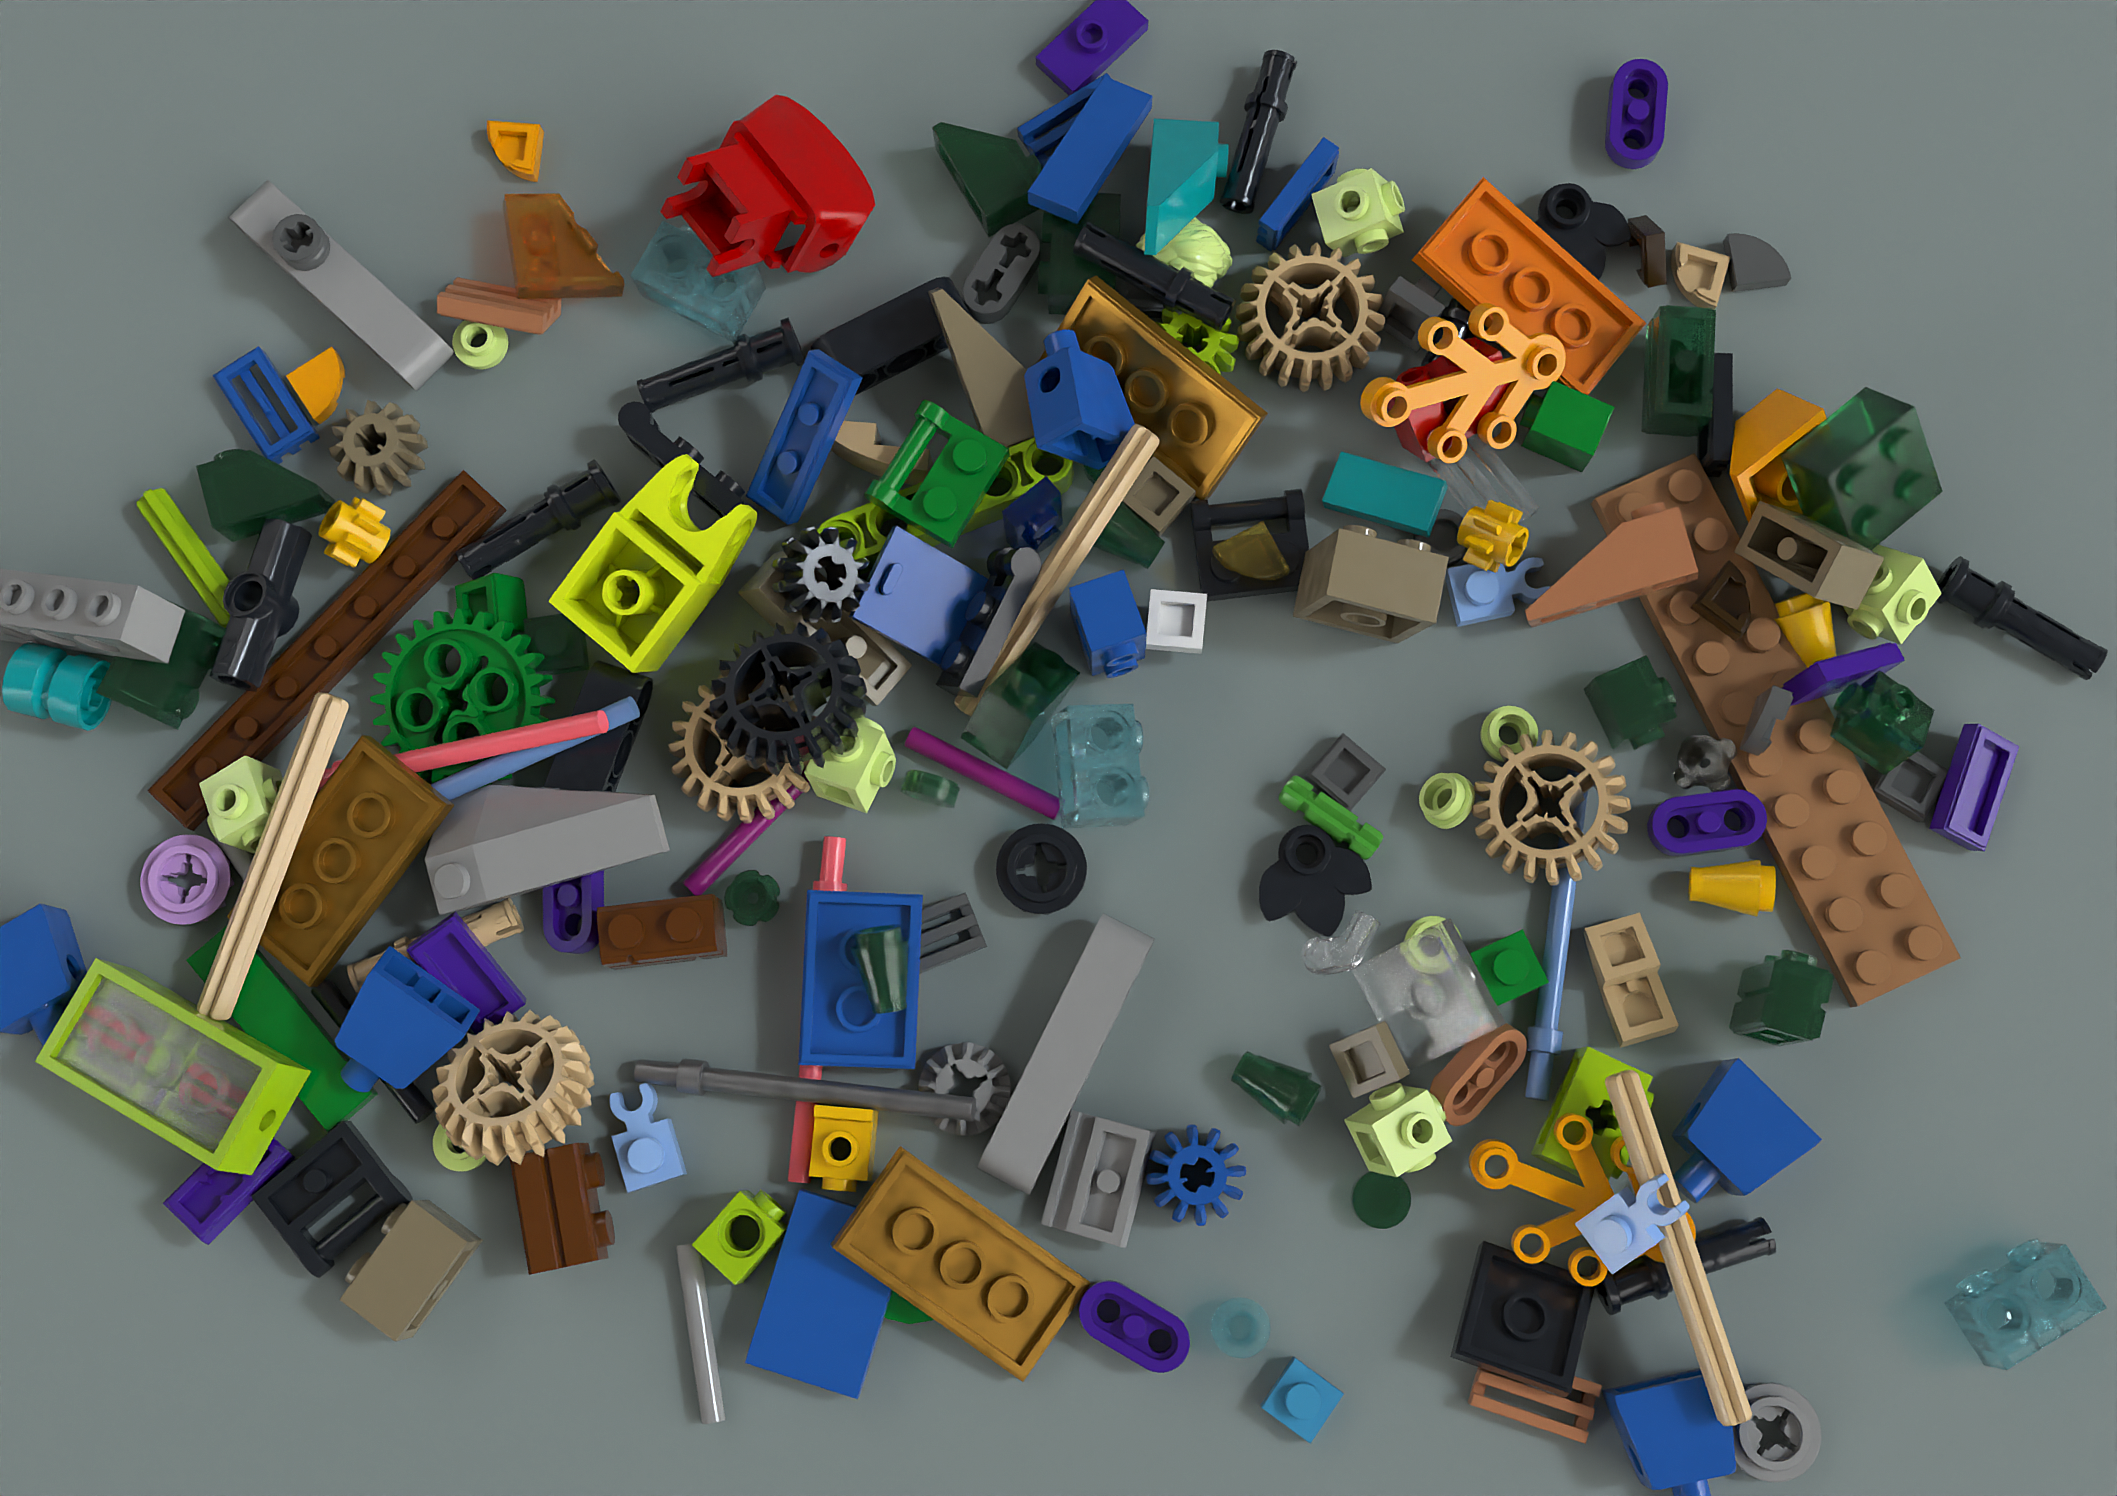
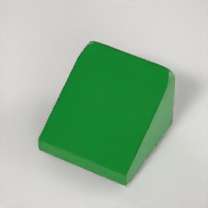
[455,573,528,634]

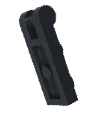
[618,401,745,518]
[936,547,1041,698]

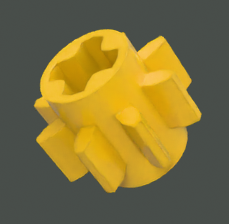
[318,497,391,568]
[1457,499,1529,573]

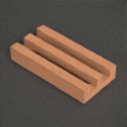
[437,277,561,335]
[1468,1367,1602,1444]

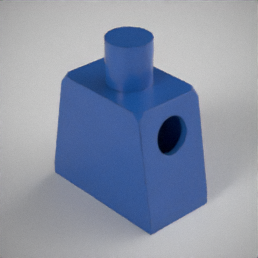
[1024,329,1135,470]
[0,903,87,1046]
[334,946,480,1092]
[1672,1058,1822,1203]
[1602,1369,1736,1496]

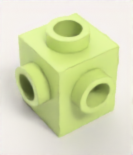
[1311,168,1405,258]
[1843,544,1942,644]
[804,717,896,813]
[199,756,283,854]
[1344,1083,1452,1177]

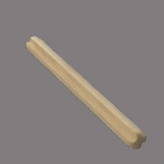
[954,424,1159,718]
[196,692,349,1021]
[1605,1070,1752,1426]

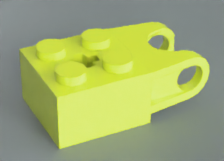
[548,454,757,673]

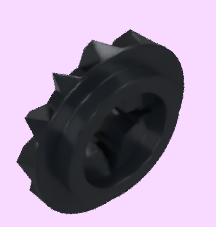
[996,823,1087,915]

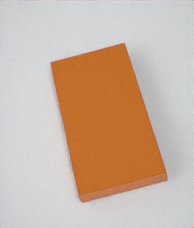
[1412,177,1646,395]

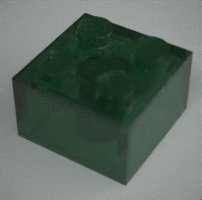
[1781,387,1943,550]

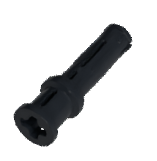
[637,317,805,413]
[456,459,621,580]
[1936,556,2108,680]
[1591,1217,1776,1315]

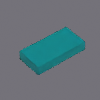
[1322,451,1448,538]

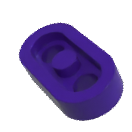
[1605,59,1668,169]
[1647,789,1767,856]
[543,870,604,954]
[1079,1280,1190,1373]

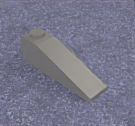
[425,784,670,915]

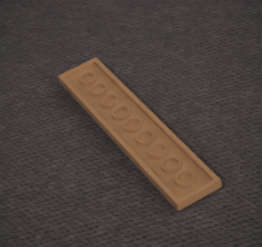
[1591,453,1961,1008]

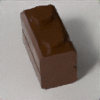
[597,894,727,970]
[509,1143,615,1275]

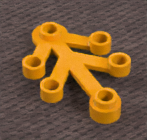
[1360,303,1566,463]
[1469,1113,1696,1286]

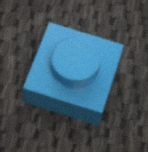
[1260,1356,1344,1444]

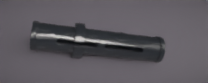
[1220,50,1297,214]
[1073,221,1236,332]

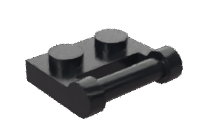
[1190,489,1309,602]
[251,1120,413,1278]

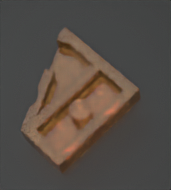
[503,193,625,299]

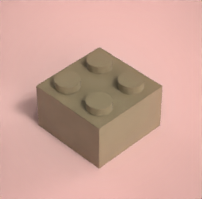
[1292,525,1449,644]

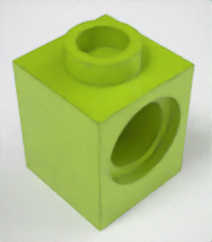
[692,1189,788,1285]

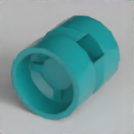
[2,642,116,731]

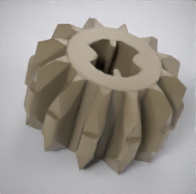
[328,400,429,496]

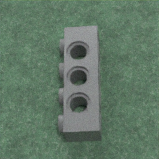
[0,569,185,663]

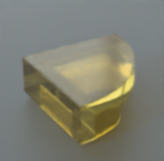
[1212,521,1290,580]

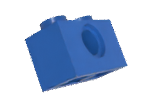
[1069,569,1147,678]

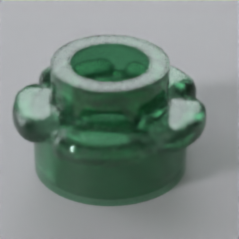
[724,870,780,926]

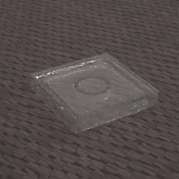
[1351,918,1506,1071]

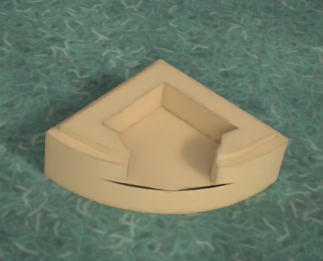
[1671,242,1730,313]

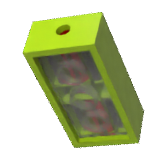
[34,958,311,1175]

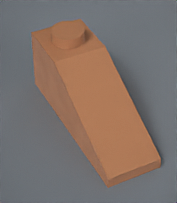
[1525,502,1698,627]

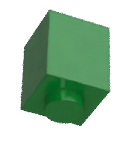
[1519,381,1615,472]
[1459,929,1549,1011]

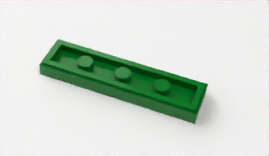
[186,926,378,1132]

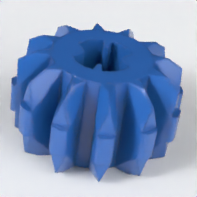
[1146,1124,1246,1226]

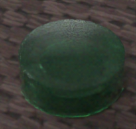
[900,770,960,808]
[1350,1171,1411,1229]

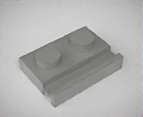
[1041,1110,1156,1248]

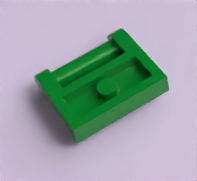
[864,400,1010,549]

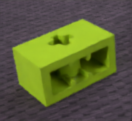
[1530,1046,1654,1181]

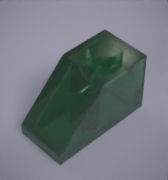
[932,122,1043,237]
[196,449,336,542]

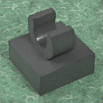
[1377,275,1446,352]

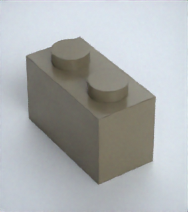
[1734,501,1884,610]
[339,1200,483,1342]

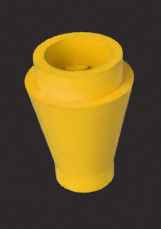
[1774,593,1837,668]
[1688,859,1776,917]

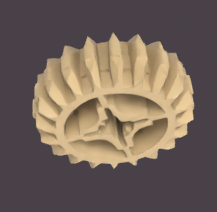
[1235,242,1385,392]
[669,674,816,823]
[1471,730,1631,885]
[431,1010,595,1166]

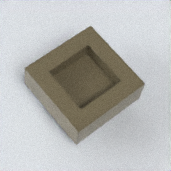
[1120,456,1196,537]
[1329,1020,1410,1099]

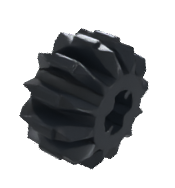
[771,527,871,624]

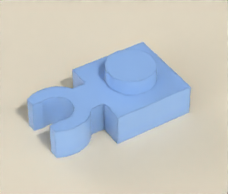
[1445,557,1550,627]
[610,1083,687,1193]
[1575,1173,1689,1274]

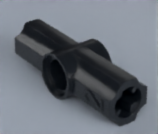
[209,518,312,692]

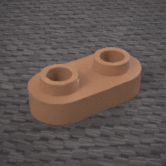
[1429,1020,1527,1126]

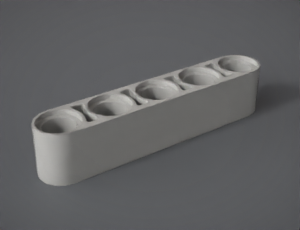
[229,180,455,391]
[977,913,1155,1195]

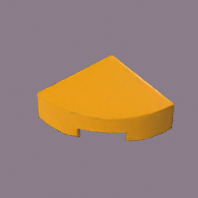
[487,120,544,182]
[286,347,345,425]

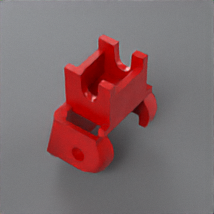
[660,94,876,277]

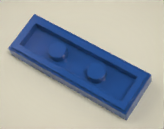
[1028,76,1152,224]
[746,349,863,525]

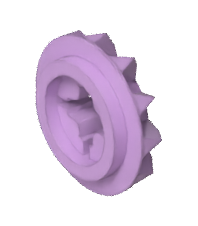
[140,835,235,926]

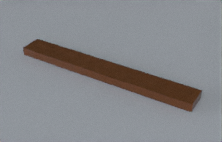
[147,470,507,831]

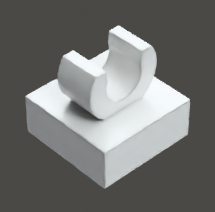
[1146,589,1207,654]

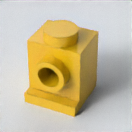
[809,1105,879,1192]

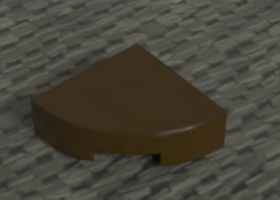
[1628,215,1667,288]
[1690,560,1751,642]

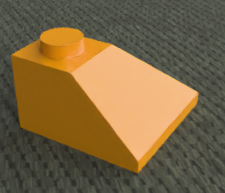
[1729,388,1852,523]

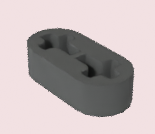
[963,224,1041,323]

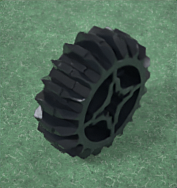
[709,621,867,776]

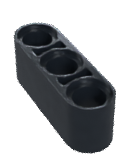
[811,276,972,395]
[544,660,653,792]

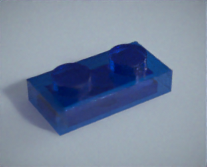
[1002,476,1063,553]

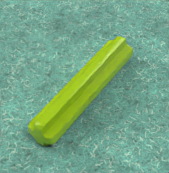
[137,488,230,628]

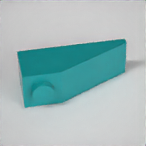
[1144,118,1229,255]

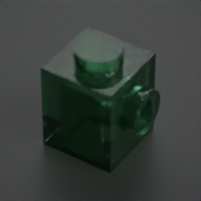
[1583,655,1677,751]
[1830,670,1934,775]

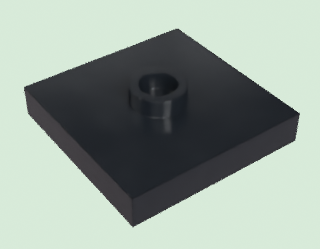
[1450,1241,1595,1397]

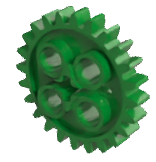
[370,608,555,788]

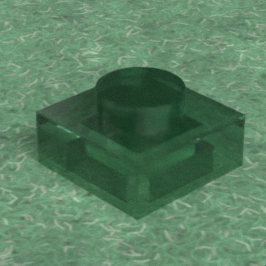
[523,614,590,675]

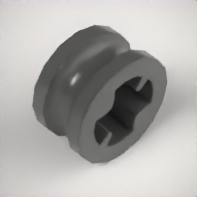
[272,214,330,271]

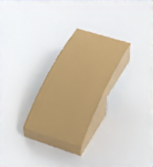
[831,421,933,485]
[1584,912,1679,1048]

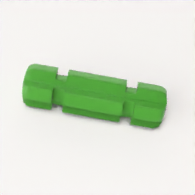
[1278,775,1383,860]

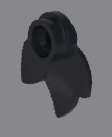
[1534,183,1631,280]
[1259,825,1372,937]

